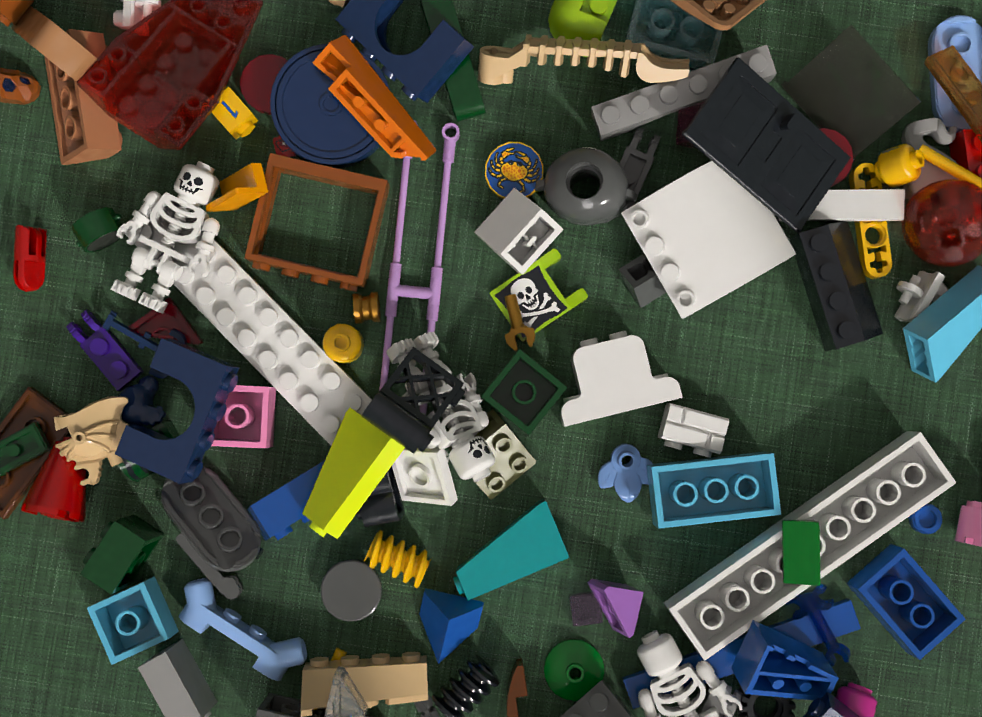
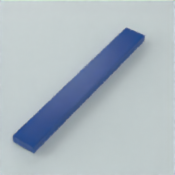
[622,598,861,709]

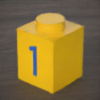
[206,87,258,140]

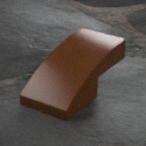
[506,658,528,717]

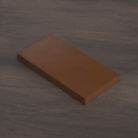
[0,387,70,519]

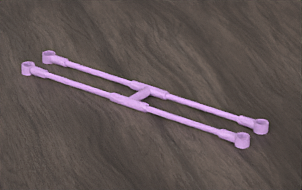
[379,120,460,415]

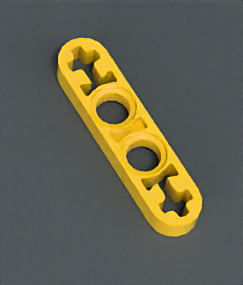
[849,163,892,279]

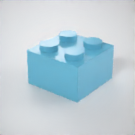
[87,576,179,665]

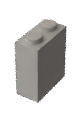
[138,639,218,717]

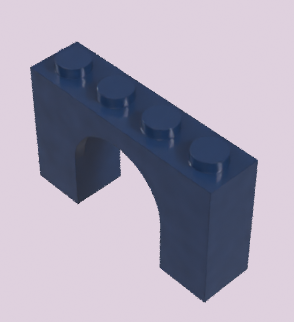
[335,0,474,103]
[115,338,239,484]

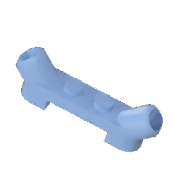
[178,578,307,681]

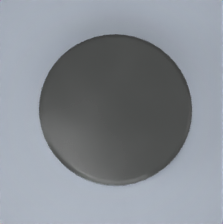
[321,559,382,621]

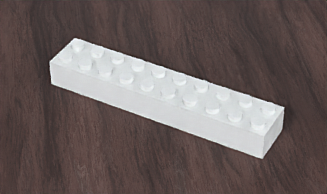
[663,431,956,660]

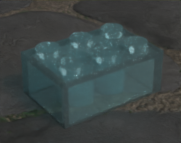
[624,0,723,71]

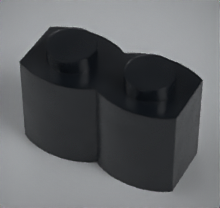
[356,466,404,527]

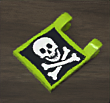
[489,248,588,342]

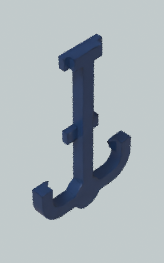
[103,310,187,378]

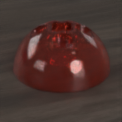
[901,179,982,267]

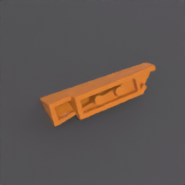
[312,35,436,161]

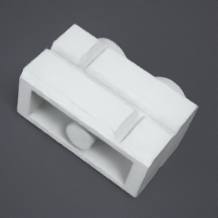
[658,403,729,458]

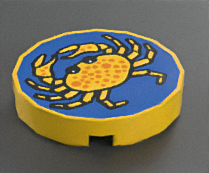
[485,142,543,199]

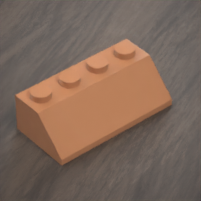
[44,29,123,165]

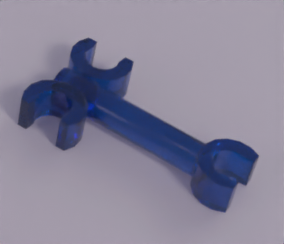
[786,584,851,667]

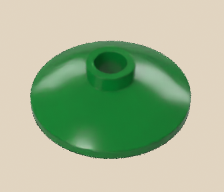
[544,639,604,701]

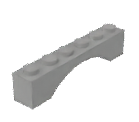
[591,45,777,142]

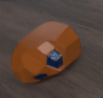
[0,68,41,105]

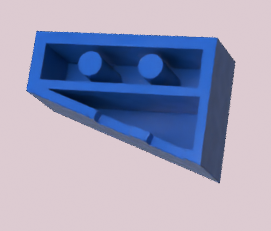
[247,460,325,541]
[731,620,839,700]

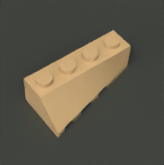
[300,652,428,717]

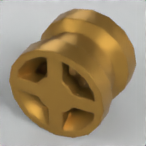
[353,292,381,324]

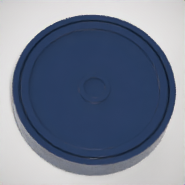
[270,44,390,168]

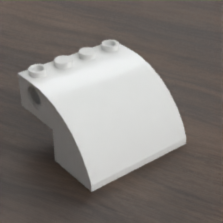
[621,161,797,319]

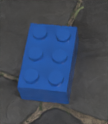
[846,544,966,660]

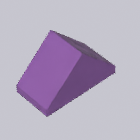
[587,579,643,638]

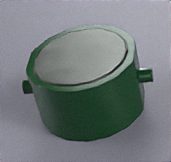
[71,207,122,253]

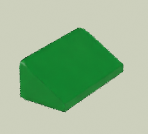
[782,520,821,585]

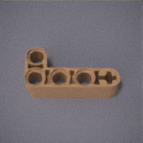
[11,6,97,82]

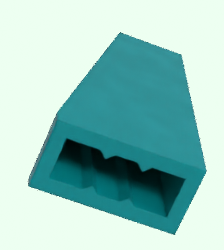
[453,498,570,600]

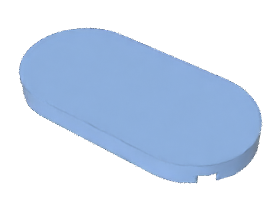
[928,15,982,133]

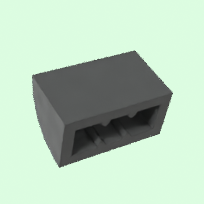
[619,254,666,308]

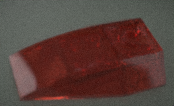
[77,0,263,150]

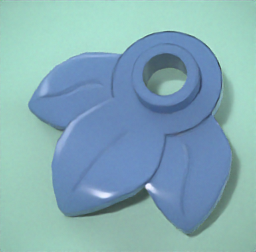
[598,444,653,503]

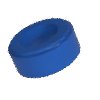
[908,504,942,534]

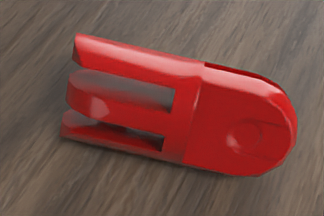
[13,225,47,292]

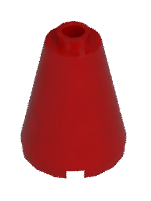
[20,437,87,522]

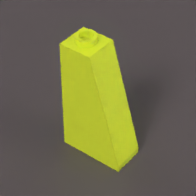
[302,408,405,539]

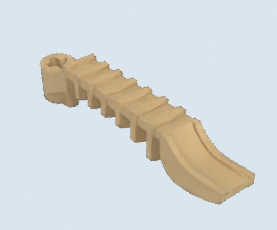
[478,34,690,85]

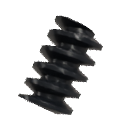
[431,654,500,717]

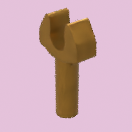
[504,294,535,351]

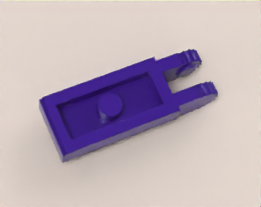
[66,309,143,391]

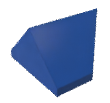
[419,588,484,664]

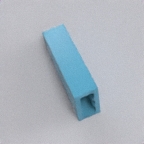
[903,265,982,383]

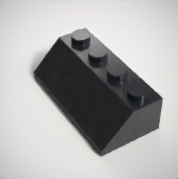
[789,221,883,351]

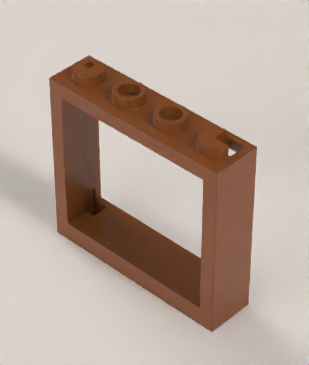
[244,153,390,292]

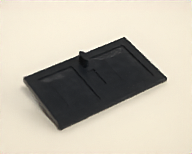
[682,57,851,233]

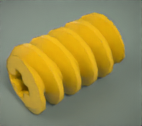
[364,530,431,588]

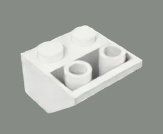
[474,188,563,275]

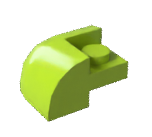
[548,0,617,58]

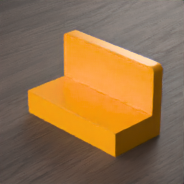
[205,163,268,212]

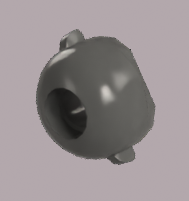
[535,147,637,225]

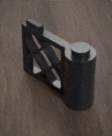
[361,347,465,454]

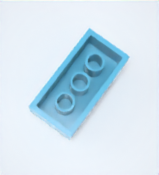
[647,452,781,529]

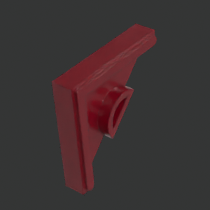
[128,297,204,345]

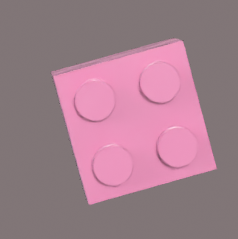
[211,385,276,448]

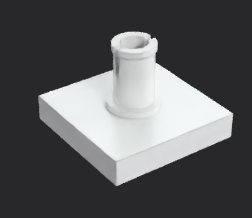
[392,446,458,506]

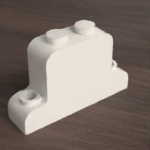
[559,331,683,427]

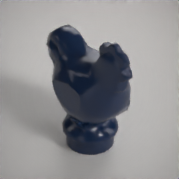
[108,376,166,427]

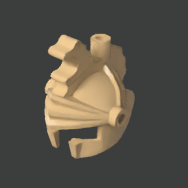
[54,396,129,486]

